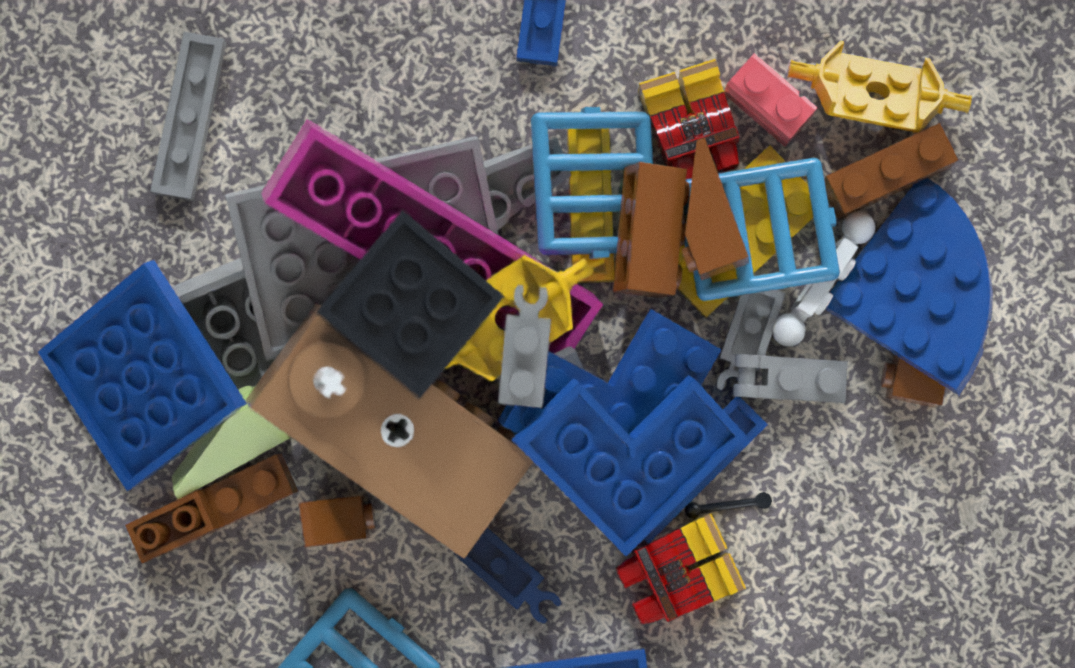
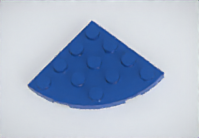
[826,178,993,396]

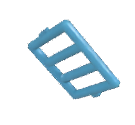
[531,107,653,259]
[683,158,840,301]
[278,588,441,668]

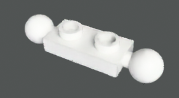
[772,211,875,347]

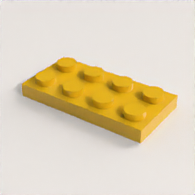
[678,145,813,319]

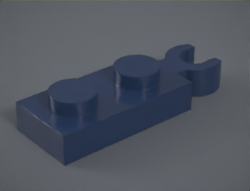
[453,527,562,624]

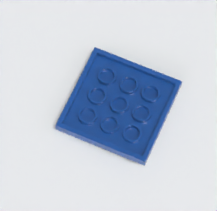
[38,260,247,491]

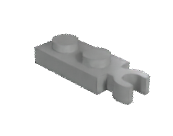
[498,285,551,408]
[716,290,786,398]

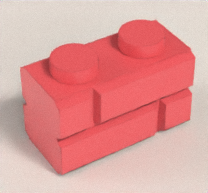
[724,53,817,147]

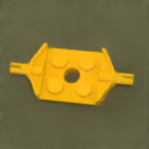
[787,41,972,133]
[443,255,594,381]

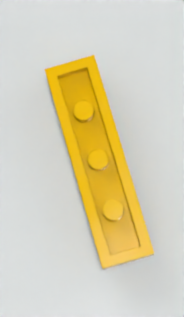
[567,129,615,283]

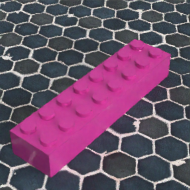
[261,119,603,353]

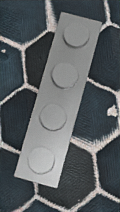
[150,32,227,202]

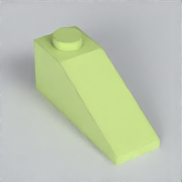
[172,386,290,499]

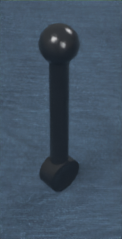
[684,492,772,518]

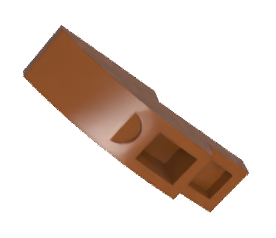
[125,453,299,563]

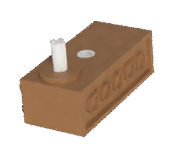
[245,303,533,559]

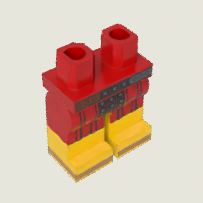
[638,59,740,180]
[615,513,746,625]

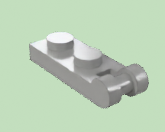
[733,354,848,403]

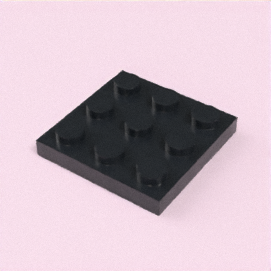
[315,210,505,399]

